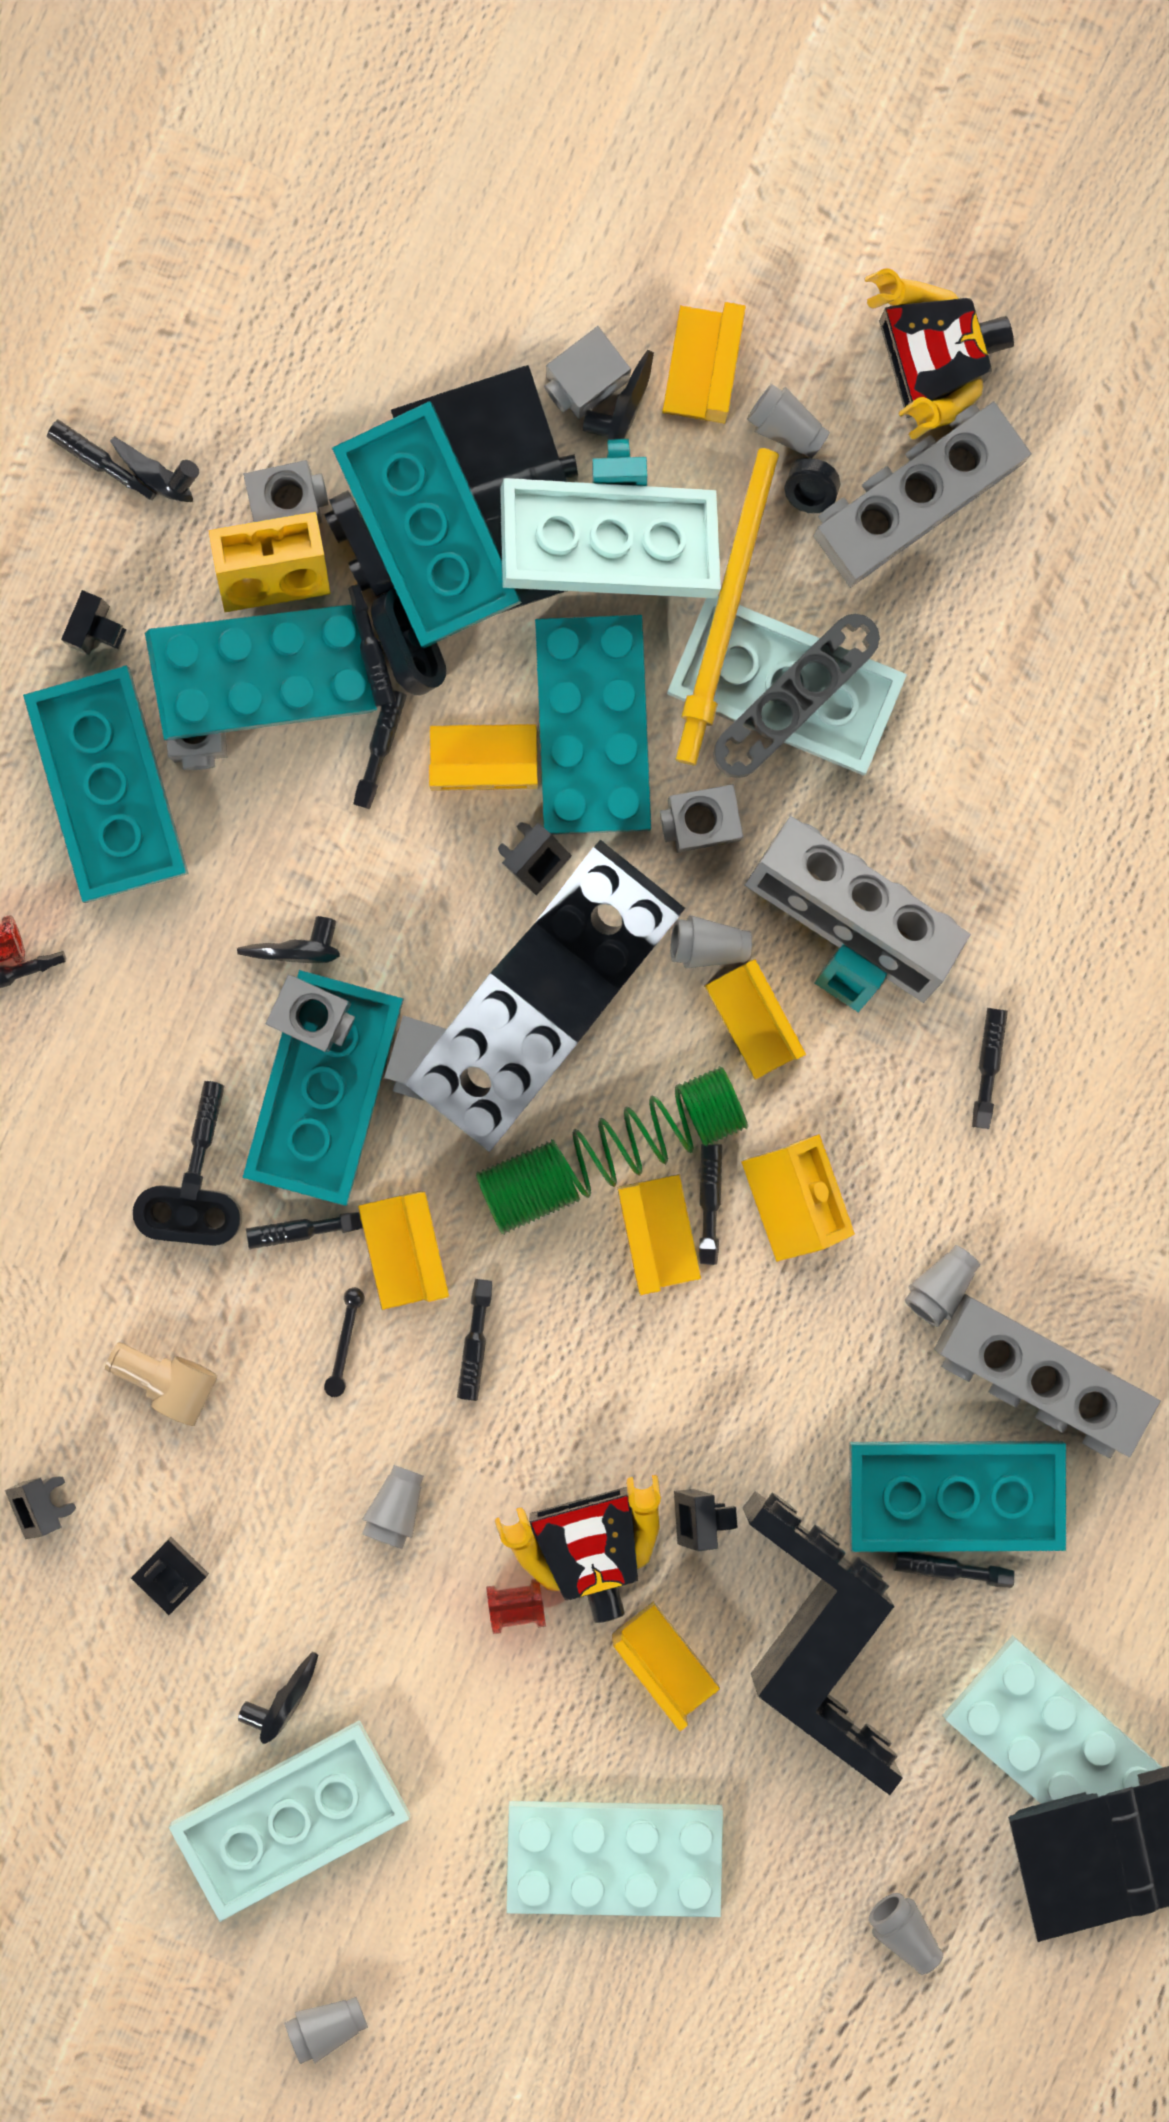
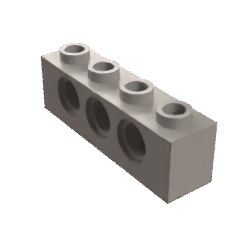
[813,401,1031,588]
[745,816,971,1003]
[934,1294,1161,1459]

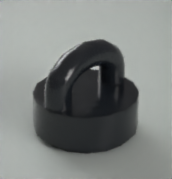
[784,458,841,513]

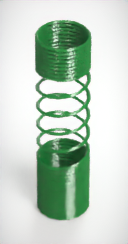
[476,1066,748,1235]

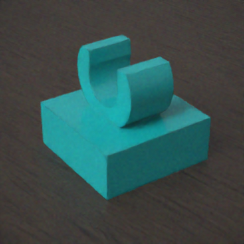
[592,439,648,486]
[814,944,887,1013]

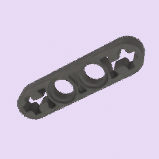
[713,613,880,778]

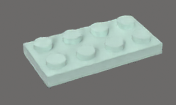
[500,478,721,598]
[667,596,907,776]
[943,1635,1163,1804]
[169,1720,410,1922]
[507,1801,723,1917]

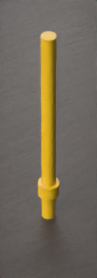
[675,448,779,766]

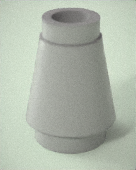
[747,384,830,459]
[670,915,752,969]
[905,1245,980,1327]
[362,1465,424,1549]
[869,1893,943,1975]
[284,1997,368,2064]

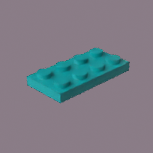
[332,401,522,648]
[145,604,377,741]
[535,615,651,835]
[23,665,189,903]
[242,970,404,1206]
[849,1441,1066,1552]

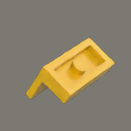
[662,302,746,424]
[429,724,538,791]
[704,959,806,1080]
[741,1134,855,1262]
[617,1174,701,1295]
[358,1191,449,1310]
[612,1601,720,1732]

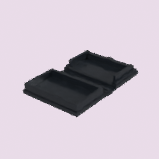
[391,365,567,614]
[1008,1766,1169,1942]

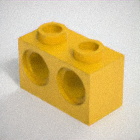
[208,512,331,613]

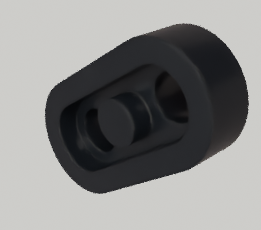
[324,490,395,597]
[371,588,446,696]
[133,1185,242,1246]

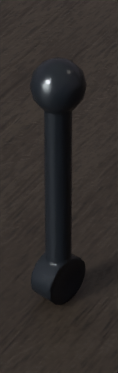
[324,1287,365,1397]

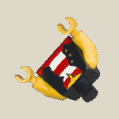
[864,268,1014,439]
[495,1475,661,1623]

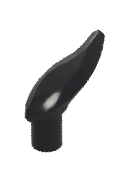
[583,350,654,440]
[110,436,199,503]
[237,916,340,963]
[238,1651,319,1744]

